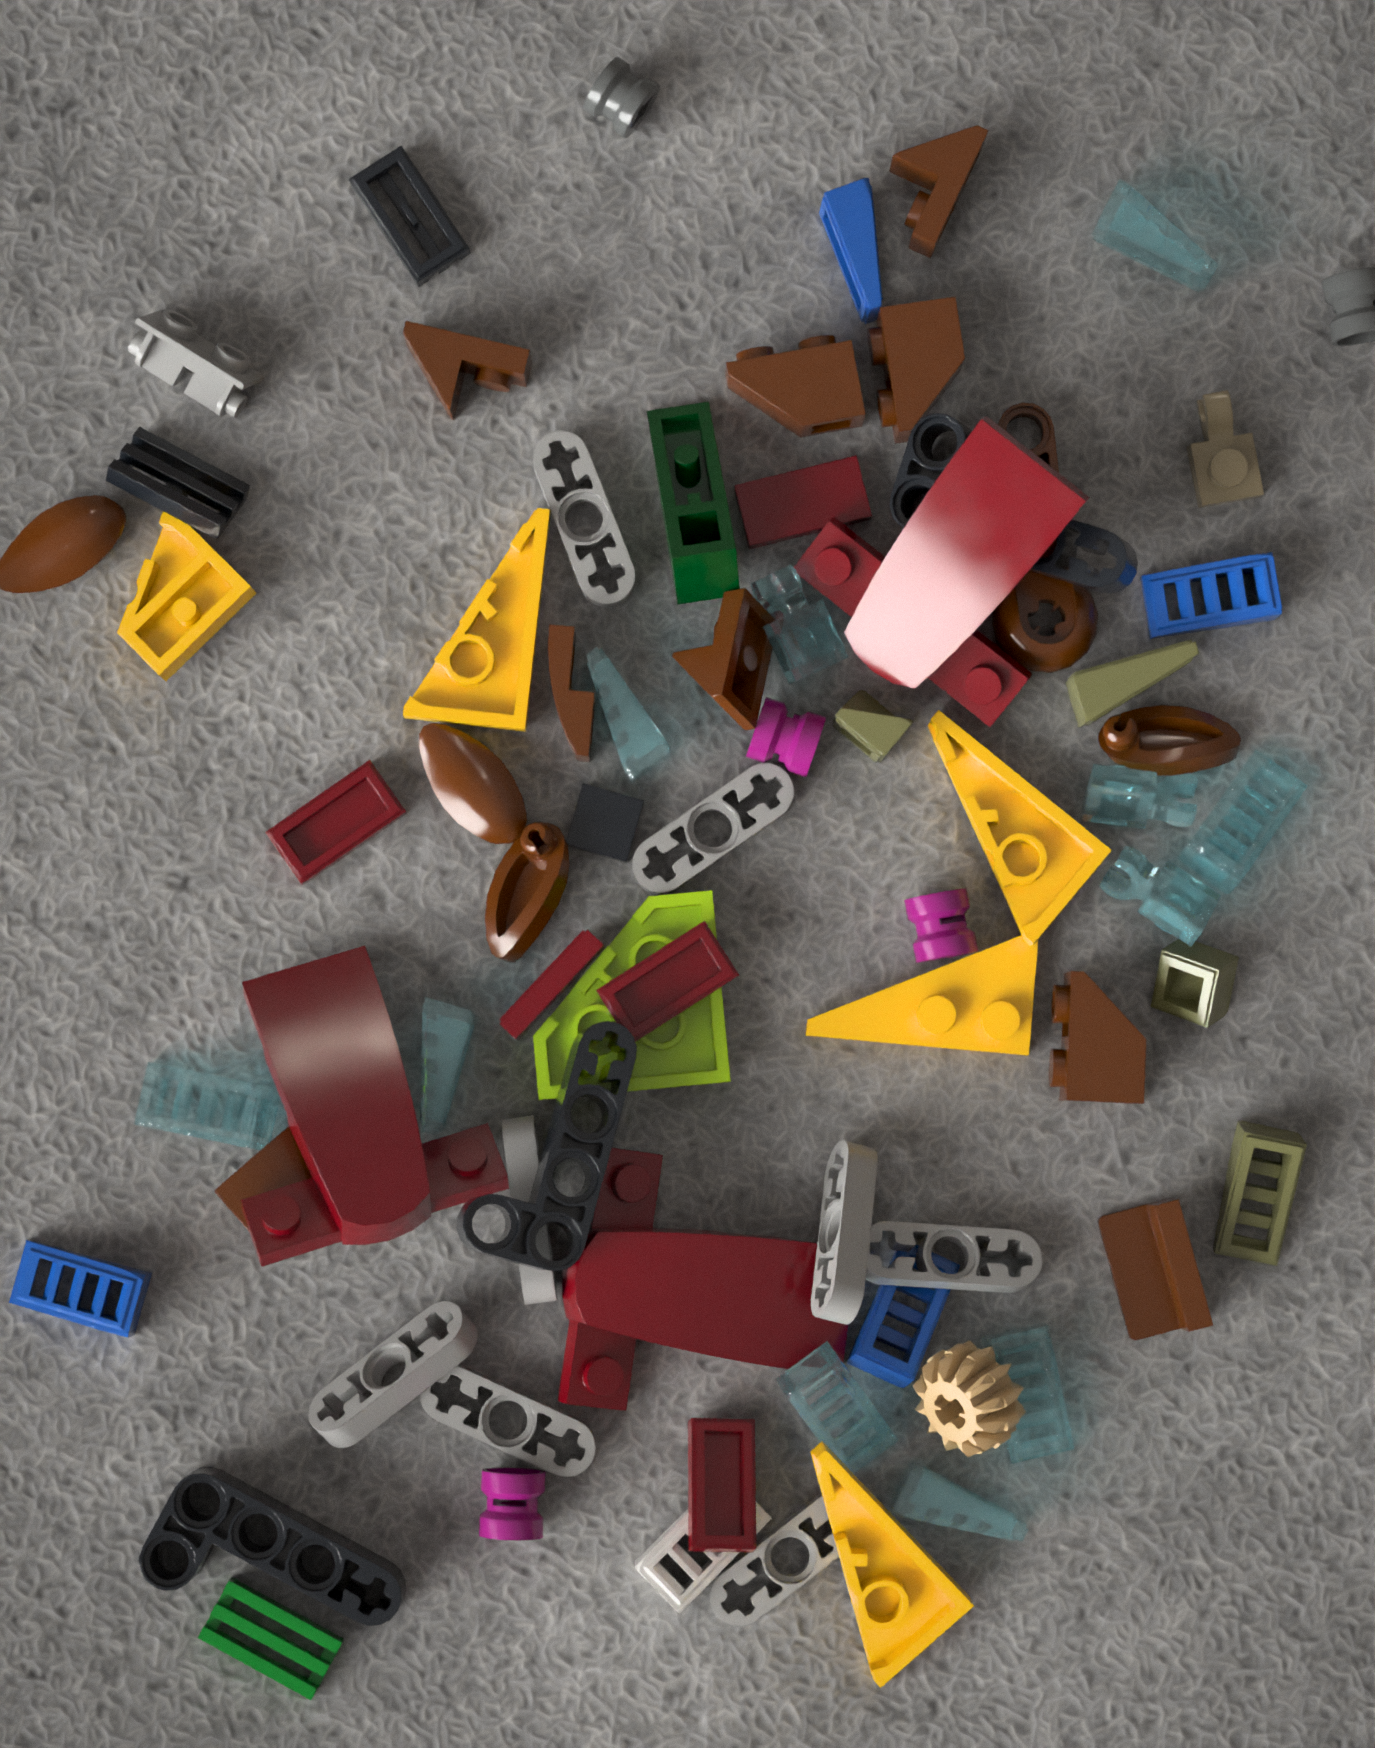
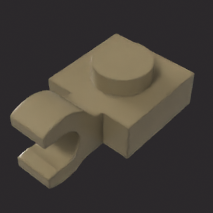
[1186,390,1264,509]

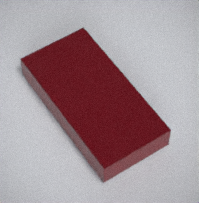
[734,455,872,550]
[265,760,407,885]
[596,921,739,1042]
[499,929,605,1040]
[688,1418,756,1552]

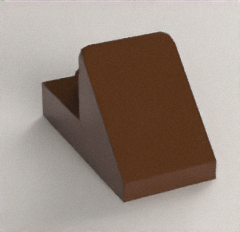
[889,125,989,259]
[403,321,532,421]
[672,588,778,731]

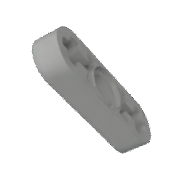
[533,430,636,608]
[632,763,794,895]
[502,1115,557,1305]
[811,1140,878,1325]
[866,1221,1043,1293]
[308,1301,478,1448]
[420,1364,596,1477]
[710,1493,839,1627]

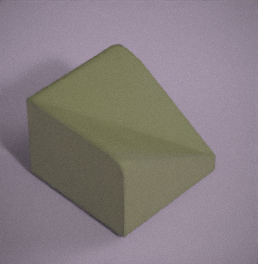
[832,690,914,763]
[1151,938,1239,1028]

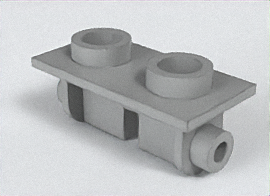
[128,309,265,418]

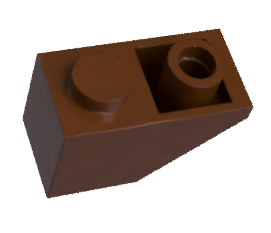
[867,296,965,444]
[725,335,866,438]
[1049,971,1146,1104]

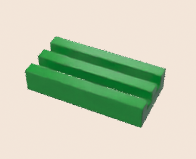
[198,1577,344,1700]

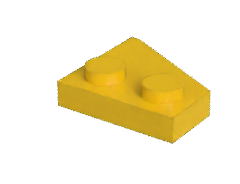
[117,511,257,681]

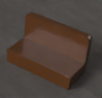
[1097,1198,1213,1341]

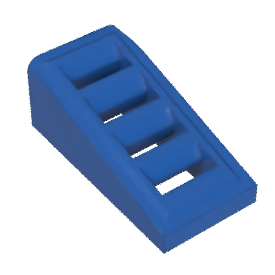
[819,178,883,324]
[1140,552,1282,639]
[9,1240,152,1338]
[847,1245,960,1388]

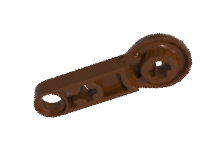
[992,402,1098,673]

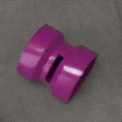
[746,697,827,777]
[904,888,978,963]
[479,1467,546,1541]

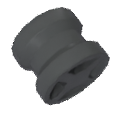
[583,57,660,138]

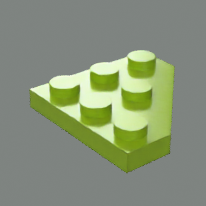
[533,890,731,1100]

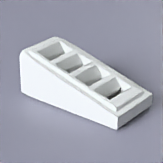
[634,1501,772,1614]

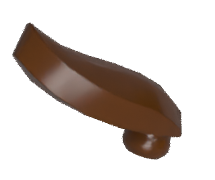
[0,495,126,593]
[1098,705,1241,776]
[419,723,527,844]
[485,821,570,962]

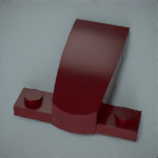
[792,416,1090,727]
[241,946,509,1267]
[558,1147,849,1411]

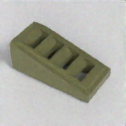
[1065,639,1199,728]
[1213,1120,1307,1266]

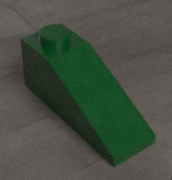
[647,401,740,605]

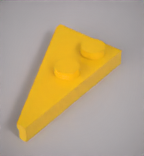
[403,508,551,732]
[927,710,1112,947]
[805,935,1038,1056]
[810,1441,974,1688]

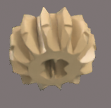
[912,1341,1026,1457]

